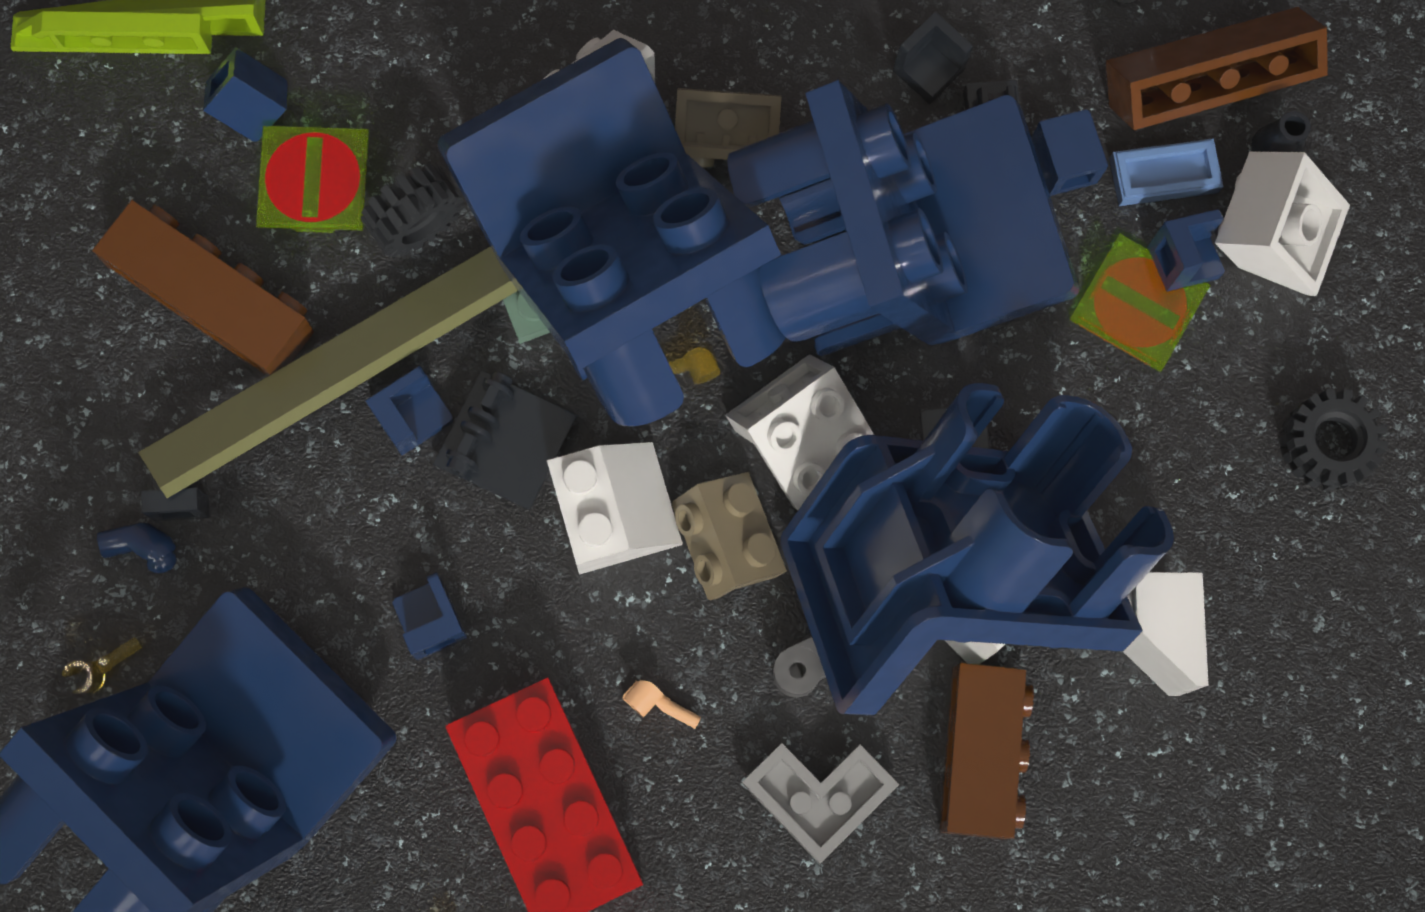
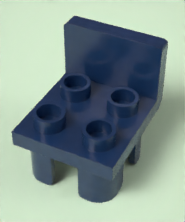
[438,38,786,426]
[727,80,1079,356]
[781,383,1174,715]
[0,587,396,912]

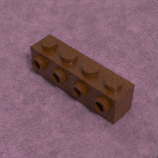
[1106,7,1328,130]
[92,200,314,377]

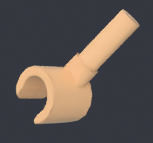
[623,680,701,729]

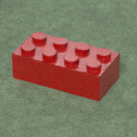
[445,678,644,912]

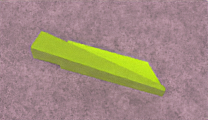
[11,0,265,54]

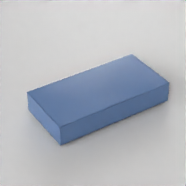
[1109,139,1224,206]

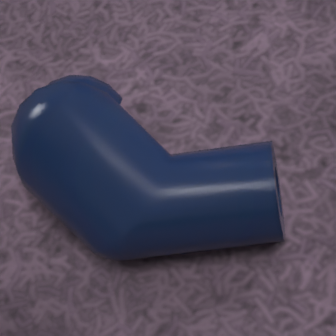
[97,522,177,573]

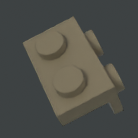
[675,88,782,167]
[672,472,787,601]

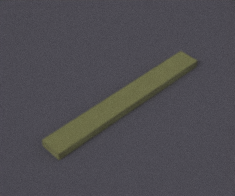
[138,247,518,498]

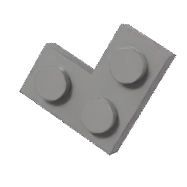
[742,743,899,864]

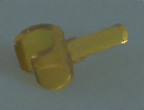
[668,347,720,384]
[62,637,143,694]

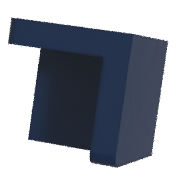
[203,47,288,142]
[1031,110,1108,196]
[1147,209,1225,292]
[366,366,453,456]
[392,572,468,660]

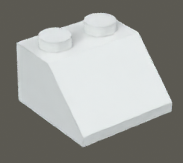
[1215,152,1350,296]
[547,442,683,575]
[1123,572,1208,696]

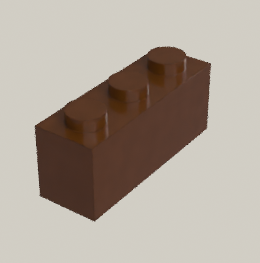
[939,663,1034,839]

